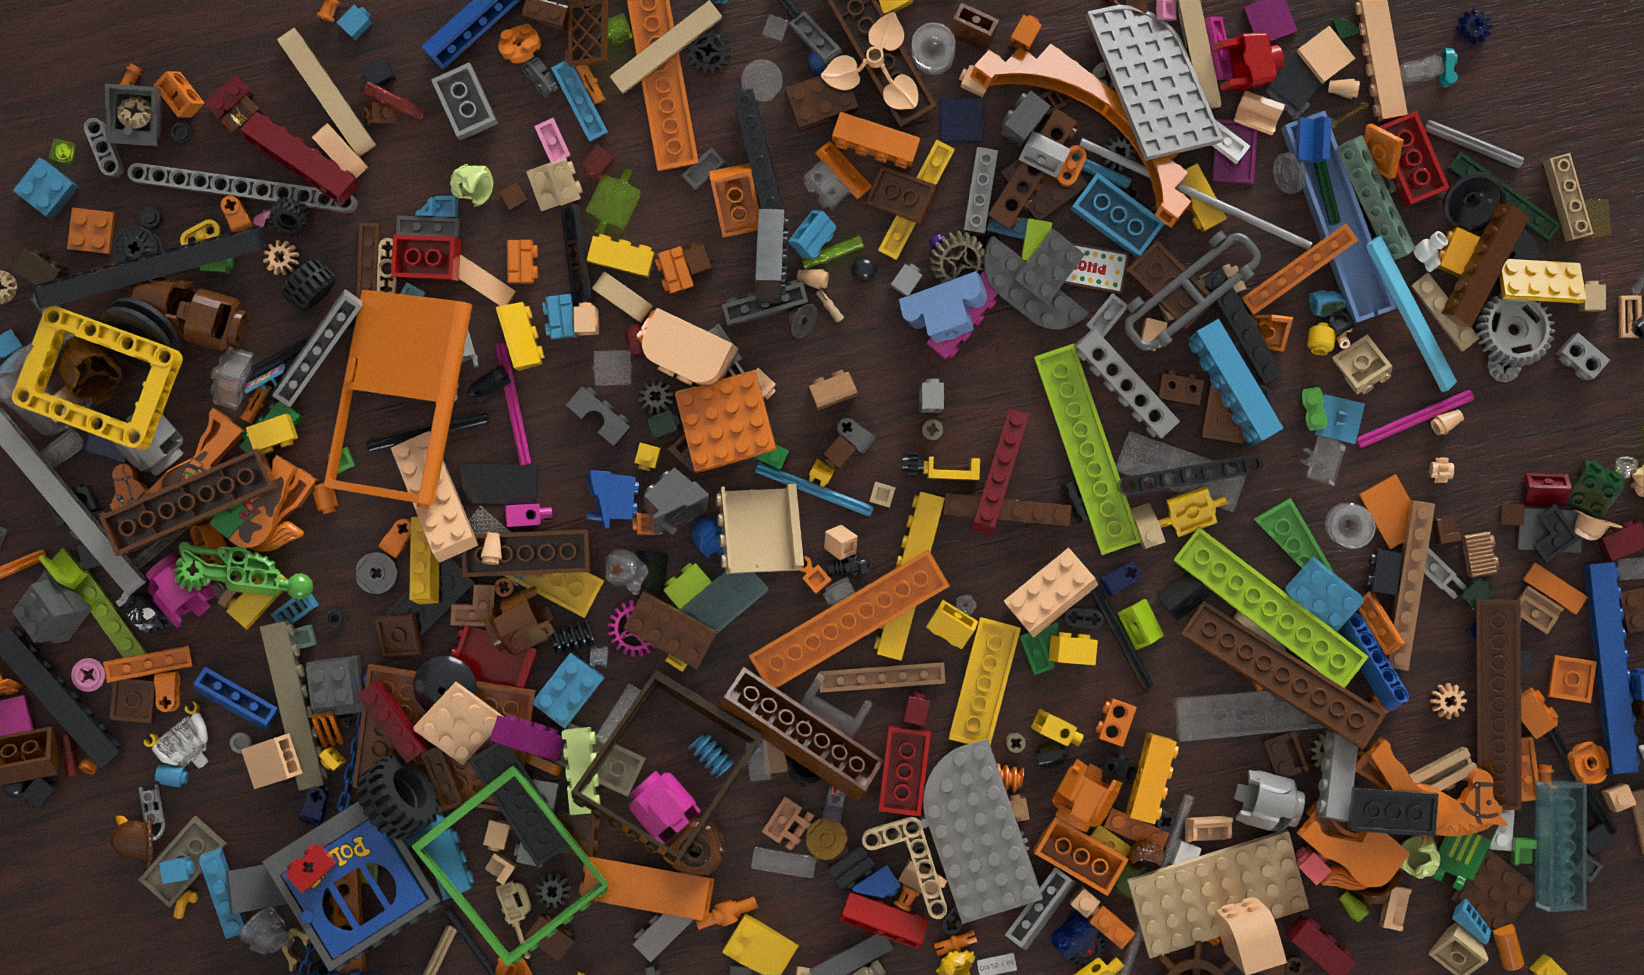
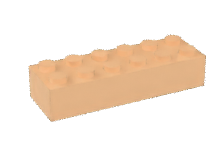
[391,431,478,563]

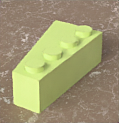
[562,727,600,815]

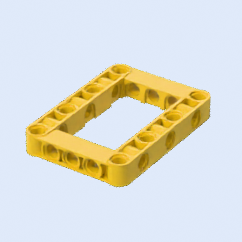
[12,306,183,450]

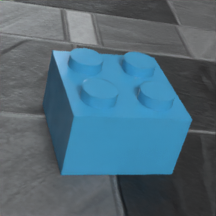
[13,158,79,219]

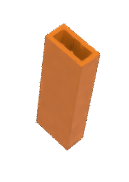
[579,857,714,921]

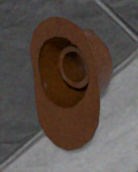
[1356,869,1403,906]

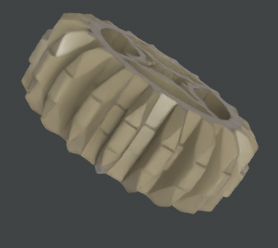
[930,231,985,283]

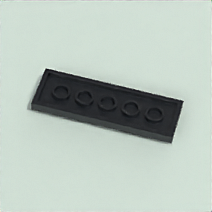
[468,742,570,867]

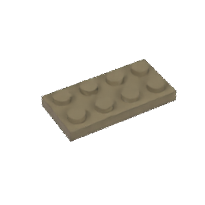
[552,723,646,797]
[138,816,227,908]

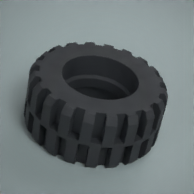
[357,755,438,840]

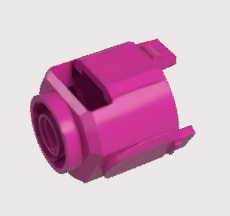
[146,554,217,628]
[629,771,701,844]

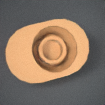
[1574,510,1623,540]

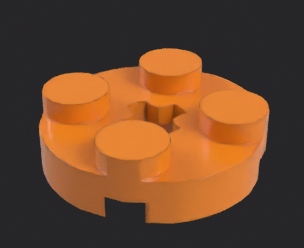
[499,24,541,63]
[1567,742,1610,785]

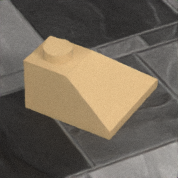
[1429,922,1488,975]

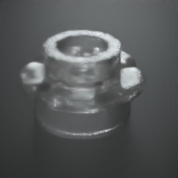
[956,595,976,615]

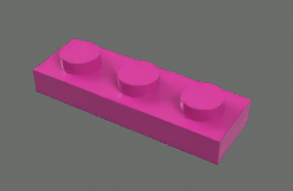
[1204,17,1233,80]

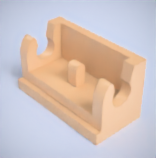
[1185,816,1233,842]
[1379,886,1412,931]

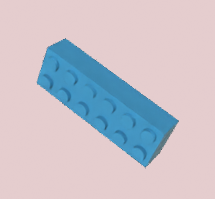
[1188,319,1284,447]

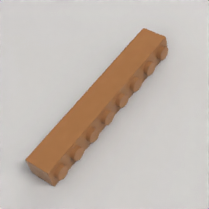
[1386,500,1435,671]

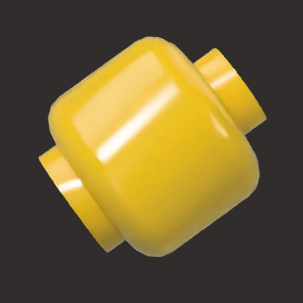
[1307,323,1336,355]

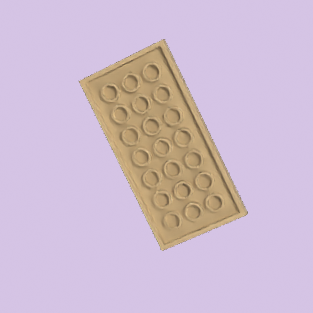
[1127,829,1309,959]

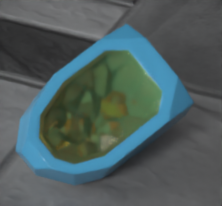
[1308,290,1346,317]

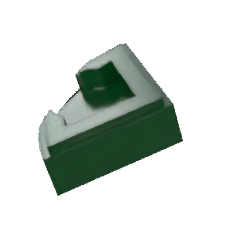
[1332,19,1360,40]

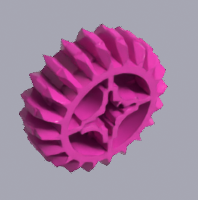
[608,600,657,657]

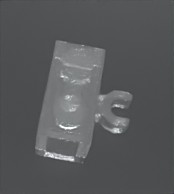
[1300,436,1346,486]

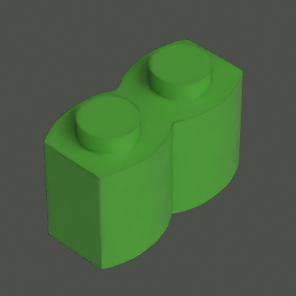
[1301,387,1327,431]

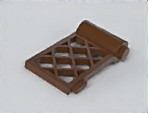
[565,0,608,67]

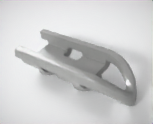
[138,784,165,841]

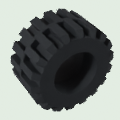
[280,258,337,313]

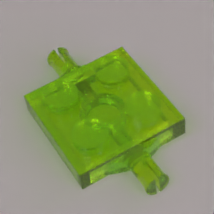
[586,168,642,235]

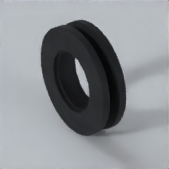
[100,298,181,370]

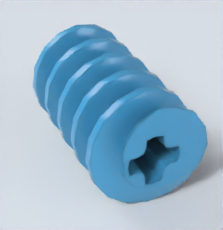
[688,733,734,779]

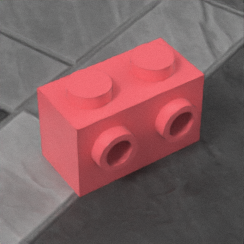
[1295,845,1332,885]

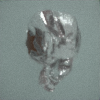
[605,549,648,595]

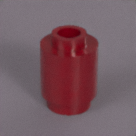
[625,324,644,356]

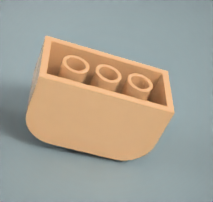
[642,308,739,386]
[1215,897,1287,975]

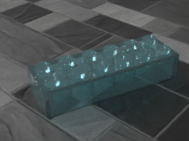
[1535,780,1587,912]

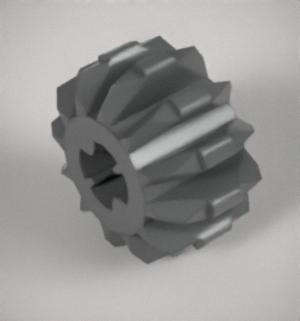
[1101,135,1137,172]
[638,379,674,415]
[535,872,571,909]

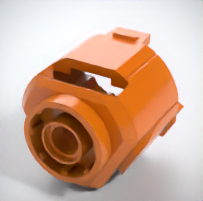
[1052,759,1123,832]

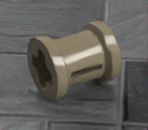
[1006,733,1026,753]

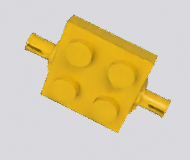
[1158,485,1227,537]

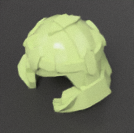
[450,164,494,207]
[1400,835,1440,879]

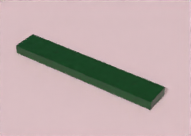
[1446,151,1562,242]

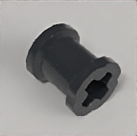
[1155,811,1176,831]

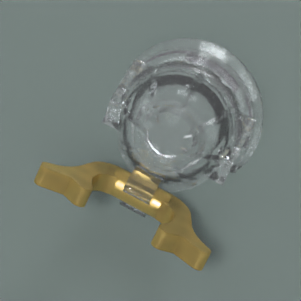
[239,907,311,972]

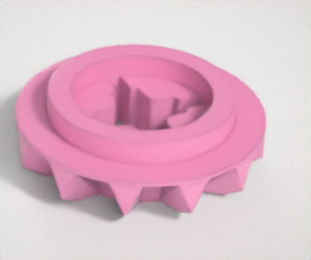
[71,658,106,692]

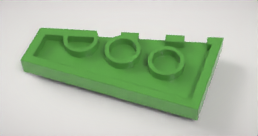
[1254,498,1333,571]

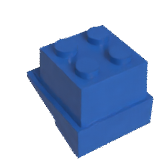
[586,470,639,528]

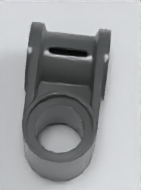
[836,418,876,455]

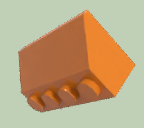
[1032,817,1129,896]

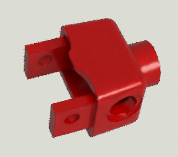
[1212,32,1284,92]

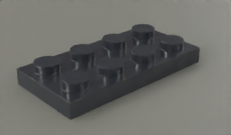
[386,558,476,638]
[1348,787,1439,836]

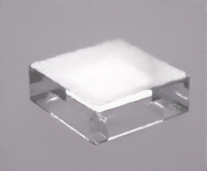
[762,14,789,42]

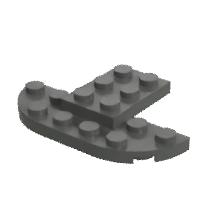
[983,229,1088,329]

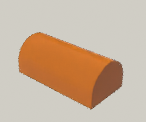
[1492,924,1524,971]

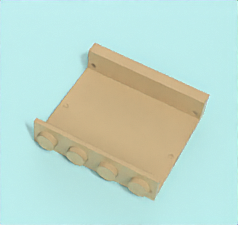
[716,484,804,574]

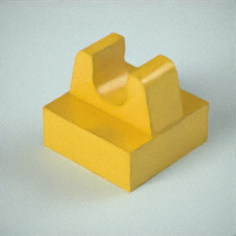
[809,459,836,487]

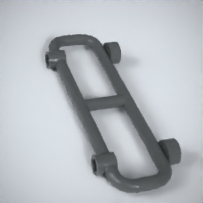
[1125,231,1261,351]

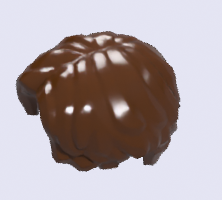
[1126,839,1165,870]

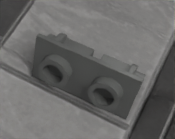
[521,55,560,99]

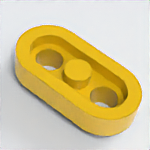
[180,220,221,245]

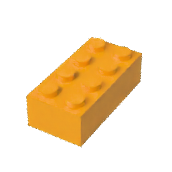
[1125,732,1179,824]

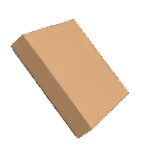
[1296,26,1355,84]

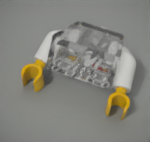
[144,702,208,768]

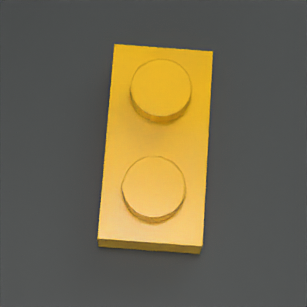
[319,746,347,771]

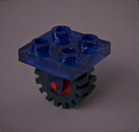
[1049,910,1106,967]

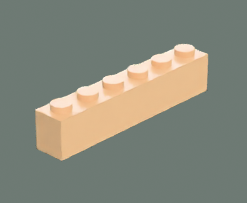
[1355,0,1408,122]

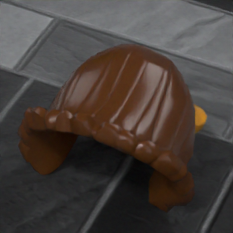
[111,816,154,868]

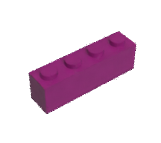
[489,714,566,761]

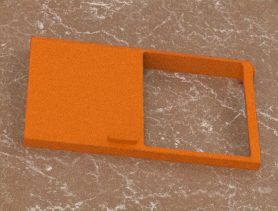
[324,290,472,509]

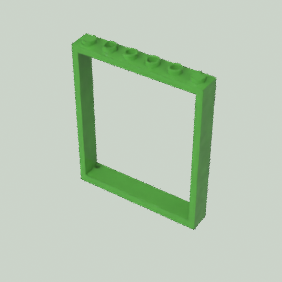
[411,764,609,966]

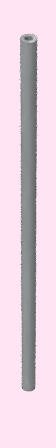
[1079,138,1312,250]

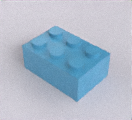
[1285,556,1364,632]
[534,652,605,729]

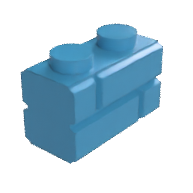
[788,210,837,259]
[542,294,577,340]

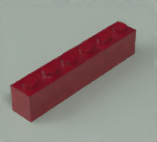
[240,112,358,206]
[972,408,1029,536]

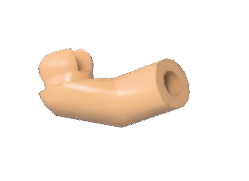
[1336,328,1353,349]

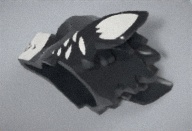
[116,592,175,634]

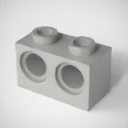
[1556,333,1610,380]

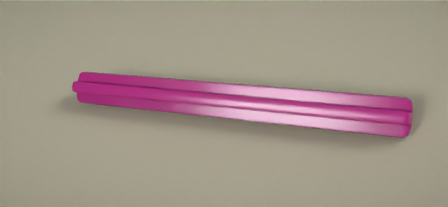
[495,343,531,466]
[1356,390,1474,448]

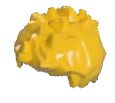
[936,950,976,975]

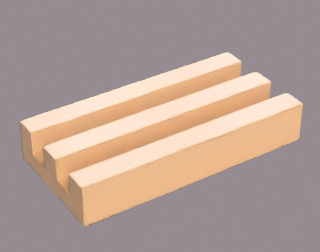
[1618,296,1642,338]

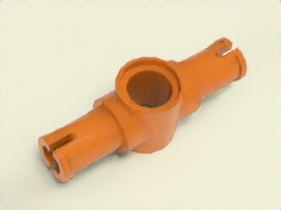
[695,896,758,930]

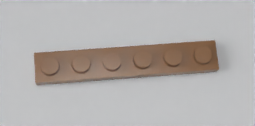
[819,662,946,693]

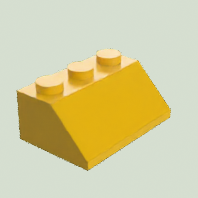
[496,302,545,371]

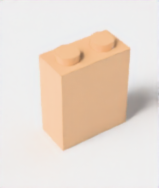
[241,733,302,789]

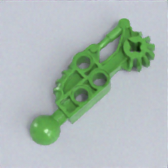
[173,542,313,600]

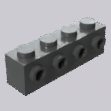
[722,280,808,327]

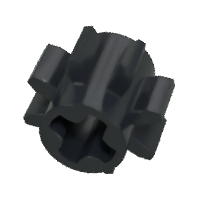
[902,451,924,476]

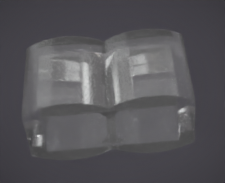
[1399,56,1445,86]

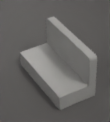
[1018,131,1070,178]

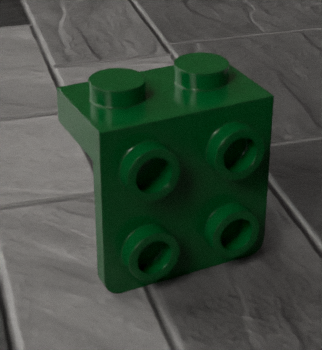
[1567,459,1624,519]

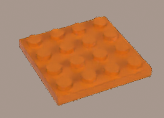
[675,370,777,473]

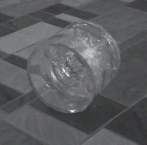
[911,22,956,75]
[1325,502,1376,549]

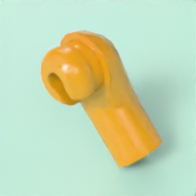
[173,890,198,919]

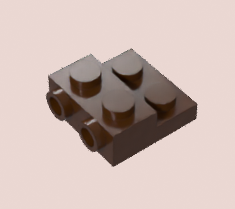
[554,810,600,857]

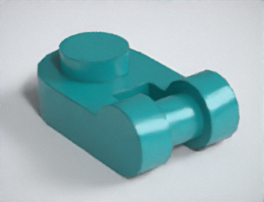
[1439,48,1458,88]

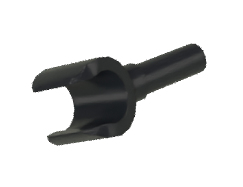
[1126,186,1149,209]

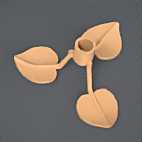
[821,12,918,110]

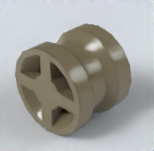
[922,419,943,441]

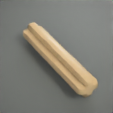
[423,925,457,975]

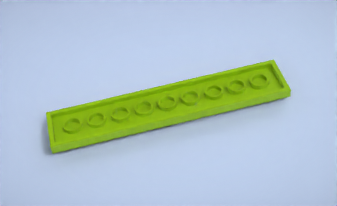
[1034,344,1141,555]
[1173,527,1368,688]

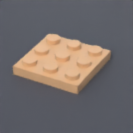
[414,682,504,765]

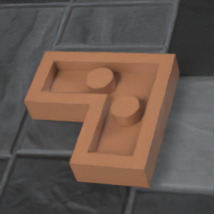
[450,583,495,626]

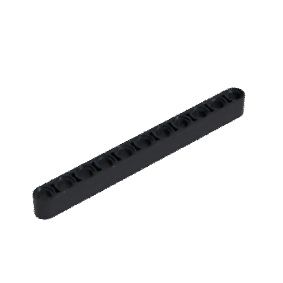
[32,226,266,308]

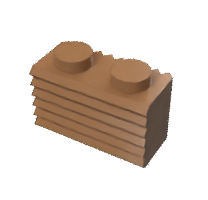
[1461,532,1499,577]

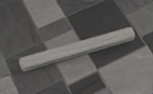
[1424,120,1524,168]

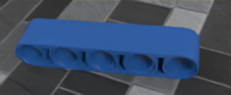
[1338,613,1409,711]

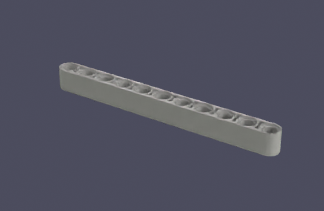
[128,163,358,213]
[0,408,146,595]

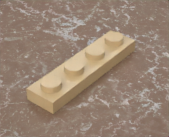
[1410,273,1480,352]

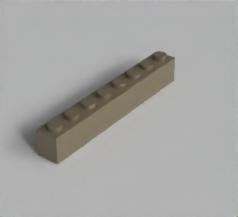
[260,619,329,790]

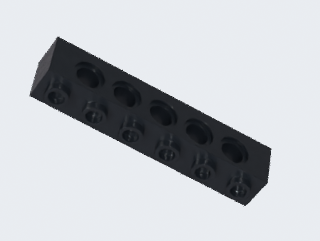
[733,88,785,213]

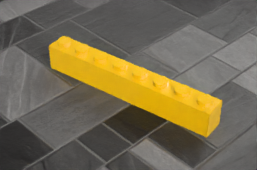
[874,492,945,660]

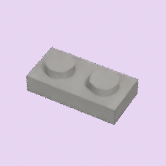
[1086,293,1128,338]

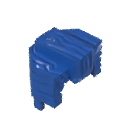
[691,517,724,558]

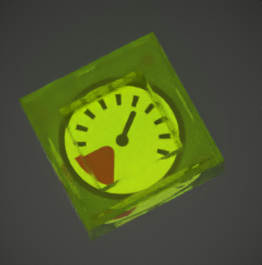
[49,138,76,164]

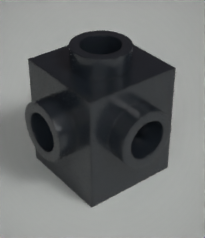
[1102,754,1139,785]

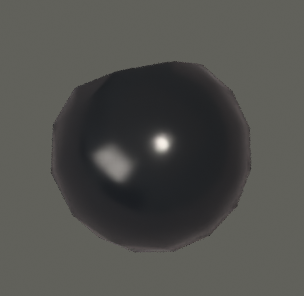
[851,256,877,282]
[2,780,30,798]

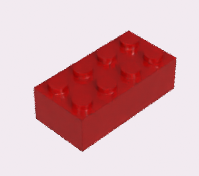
[1379,111,1449,208]
[878,725,931,816]

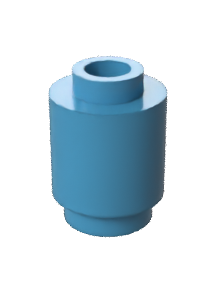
[155,763,188,788]

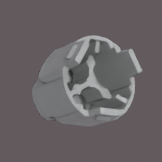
[113,413,183,476]
[1234,770,1305,832]

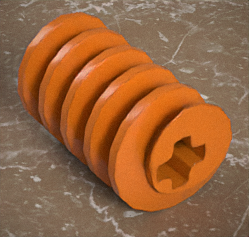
[997,763,1024,793]

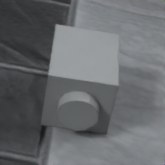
[891,264,922,297]

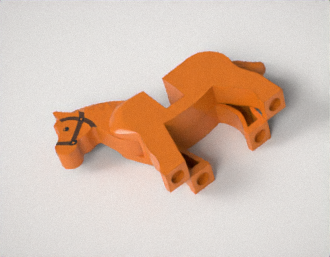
[1297,737,1508,890]

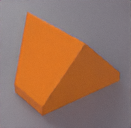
[1250,315,1293,352]

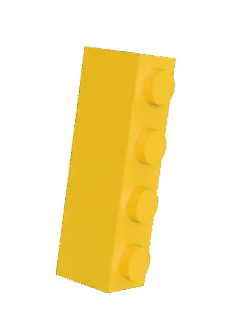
[410,517,439,604]

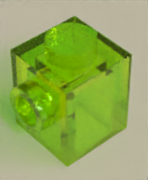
[608,13,633,45]

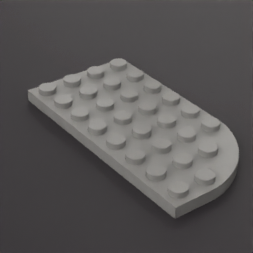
[1086,5,1223,161]
[923,738,1043,924]

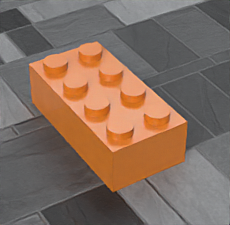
[832,112,920,170]

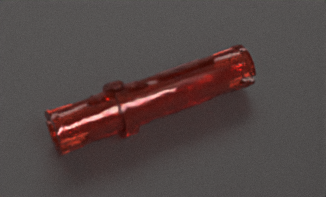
[362,81,425,121]

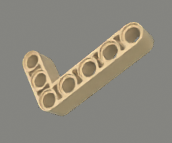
[862,816,947,919]

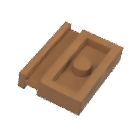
[1518,586,1564,634]

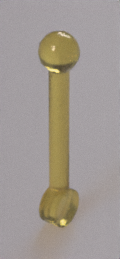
[1331,102,1368,129]

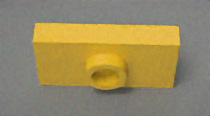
[1090,825,1131,857]

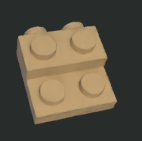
[526,157,583,211]
[1332,335,1392,395]

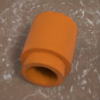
[313,483,339,514]

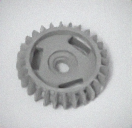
[1475,293,1555,368]

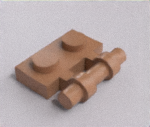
[762,796,815,851]

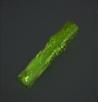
[801,235,864,270]

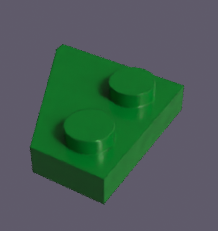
[1019,622,1058,675]

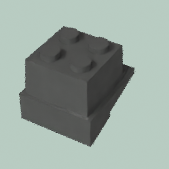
[105,84,163,147]
[644,467,709,535]
[12,570,92,644]
[306,655,363,715]

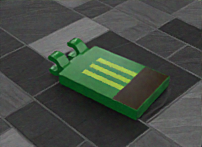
[1433,824,1499,891]

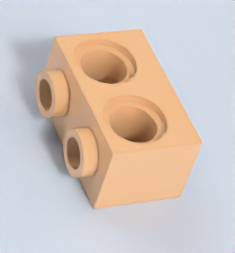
[574,303,599,335]

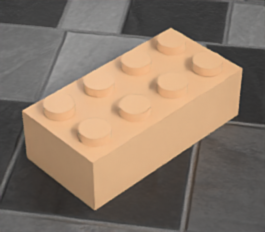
[1004,548,1098,638]

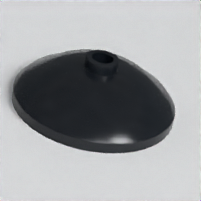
[1443,172,1506,232]
[413,655,477,712]

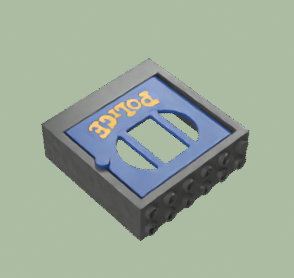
[262,802,443,972]

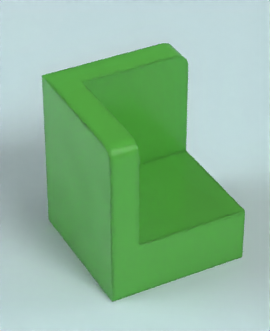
[1510,837,1537,865]

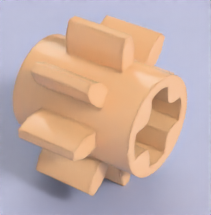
[1429,458,1454,483]

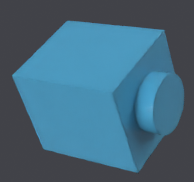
[337,5,372,41]
[159,856,195,884]

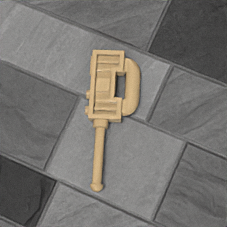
[496,880,531,959]

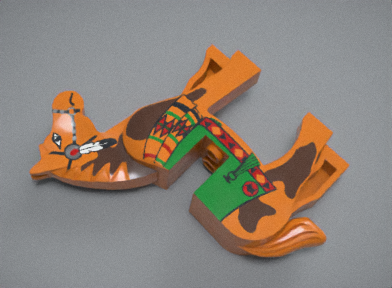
[109,408,319,552]

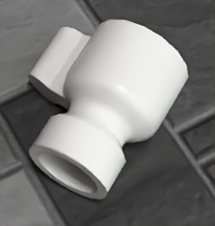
[1413,231,1448,272]

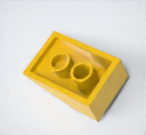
[722,913,799,975]

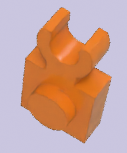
[799,556,832,595]

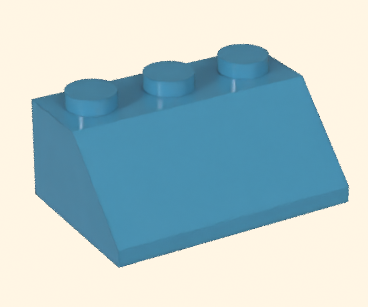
[425,827,475,900]

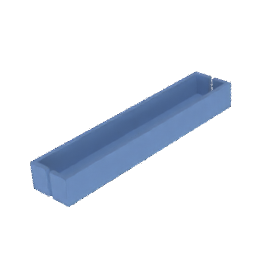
[1281,111,1396,323]

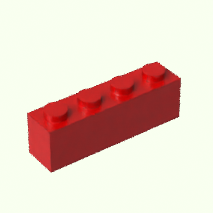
[839,892,929,949]

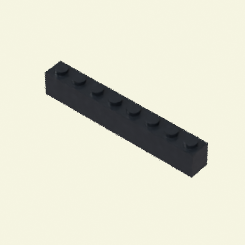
[0,626,125,769]

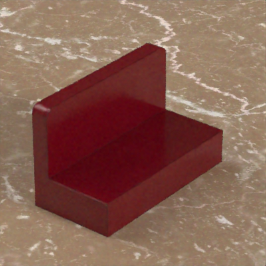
[1524,473,1572,507]

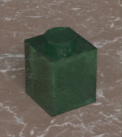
[647,410,681,439]
[1457,578,1494,611]

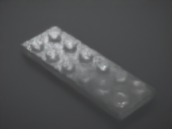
[1116,431,1246,512]

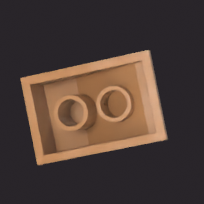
[809,370,858,410]

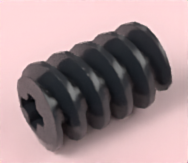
[551,620,597,654]

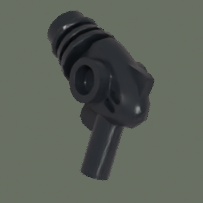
[828,554,870,576]

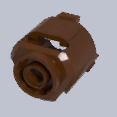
[126,276,193,333]
[176,288,248,351]
[57,336,122,405]
[484,586,555,656]
[668,818,725,876]

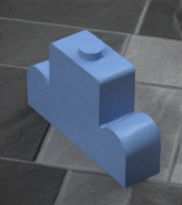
[899,271,987,343]

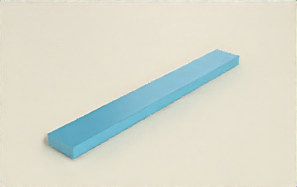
[1366,236,1457,392]

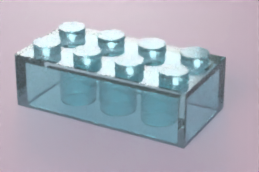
[680,572,769,633]

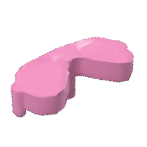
[253,208,272,228]

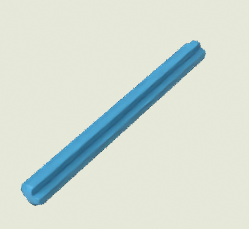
[755,462,873,516]

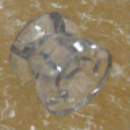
[590,646,609,667]

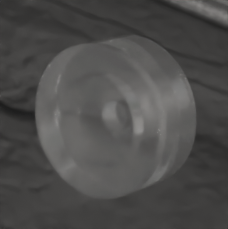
[1615,456,1638,478]

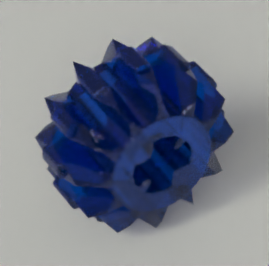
[1456,9,1493,45]

